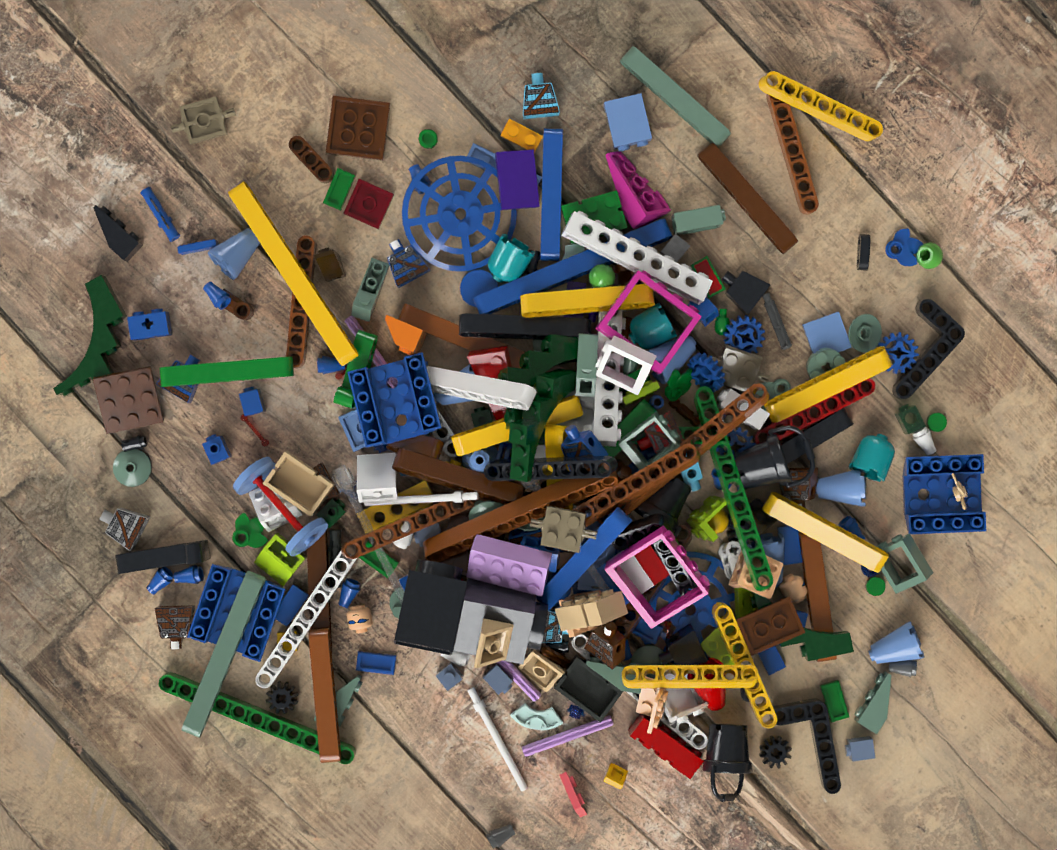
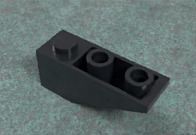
[93,205,143,262]

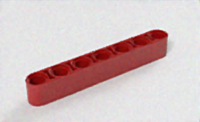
[753,378,876,444]

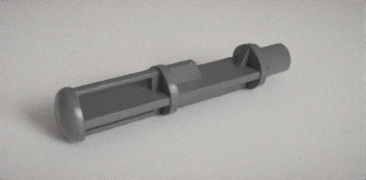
[763,293,792,350]

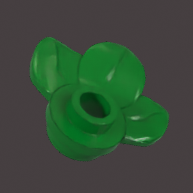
[664,368,693,401]
[232,513,268,548]

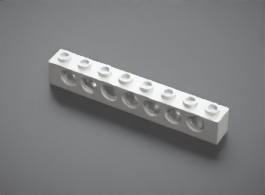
[561,211,713,305]
[593,310,626,447]

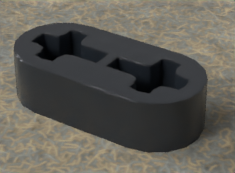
[856,234,870,271]

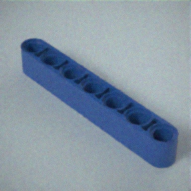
[540,128,563,261]
[536,507,633,611]

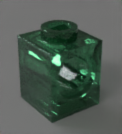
[895,404,926,435]

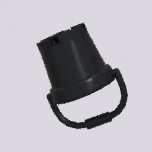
[733,425,816,490]
[634,477,692,551]
[702,724,753,802]

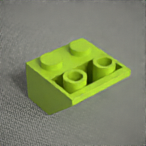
[254,533,307,587]

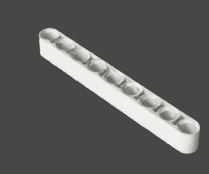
[256,547,357,688]
[571,633,708,749]

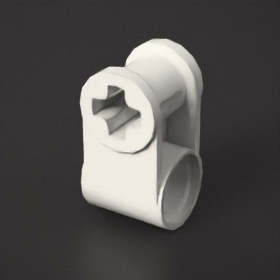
[718,541,741,580]

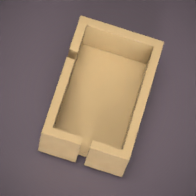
[263,451,335,517]
[555,589,628,631]

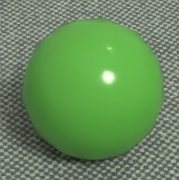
[916,242,943,269]
[589,264,615,288]

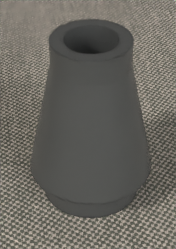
[889,660,917,678]
[486,824,515,849]

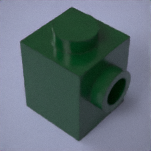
[471,406,493,428]
[316,498,347,528]

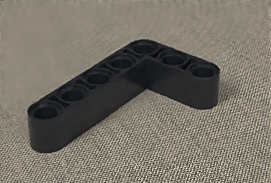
[892,299,965,399]
[612,514,697,596]
[115,540,211,574]
[769,698,841,794]

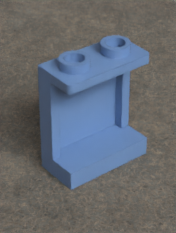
[603,93,652,152]

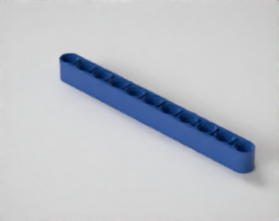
[473,219,673,314]

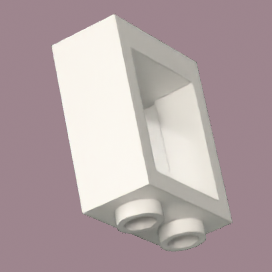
[595,336,657,395]
[716,389,770,430]

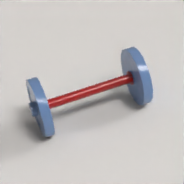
[233,457,328,556]

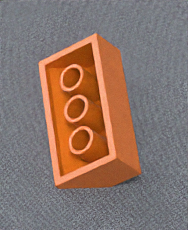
[385,315,427,355]

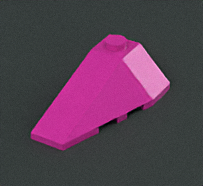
[605,151,671,229]

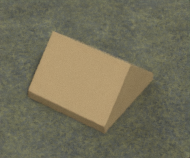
[474,618,513,668]
[517,649,565,692]

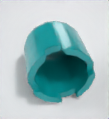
[488,234,535,283]
[628,303,678,350]
[848,433,895,482]

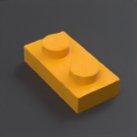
[500,118,543,154]

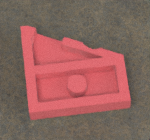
[559,772,587,818]

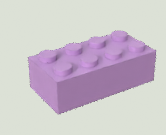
[467,534,552,597]

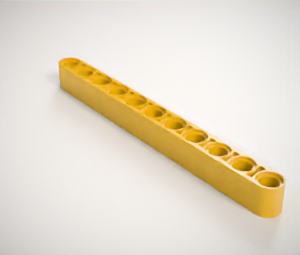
[228,181,359,366]

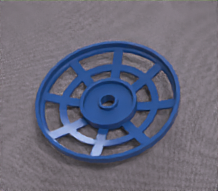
[402,155,517,272]
[640,551,735,664]

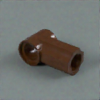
[223,288,254,320]

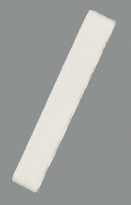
[426,366,537,411]

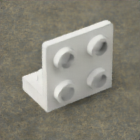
[249,488,302,532]

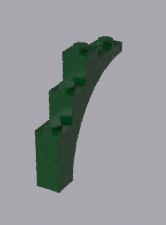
[53,275,127,397]
[498,334,578,430]
[509,368,576,482]
[748,592,854,661]

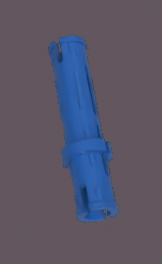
[140,187,180,242]

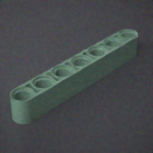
[620,46,731,148]

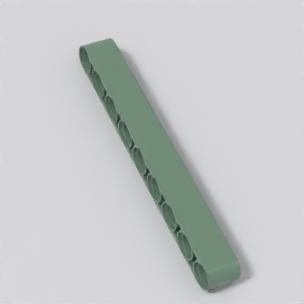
[181,570,266,738]

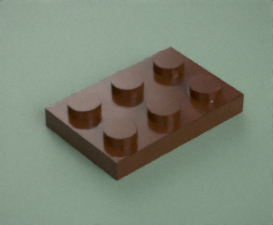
[736,596,805,656]

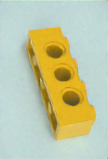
[356,480,433,533]

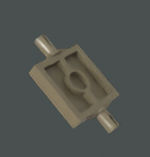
[171,97,236,145]
[707,345,770,392]
[530,506,597,553]

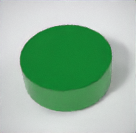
[418,129,438,149]
[926,413,947,432]
[865,576,886,596]

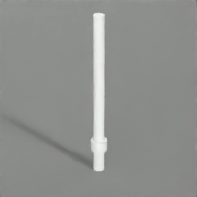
[364,491,479,506]
[467,687,528,791]

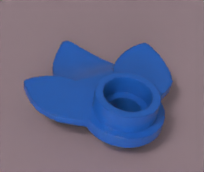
[885,228,923,267]

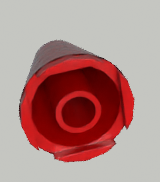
[687,658,726,711]

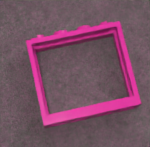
[595,270,702,374]
[605,525,710,629]

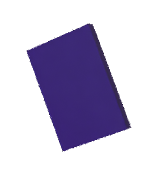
[495,149,540,211]

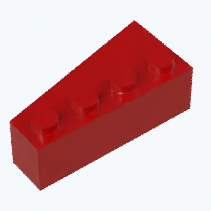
[467,345,512,420]
[628,714,704,779]

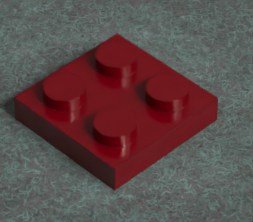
[343,179,394,230]

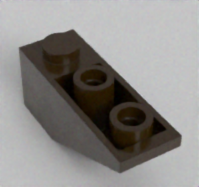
[314,247,346,282]

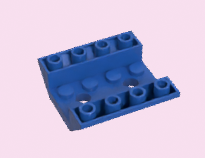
[347,352,442,448]
[902,454,986,534]
[187,564,285,662]

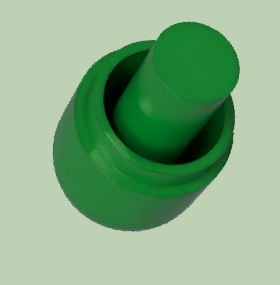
[714,308,730,335]

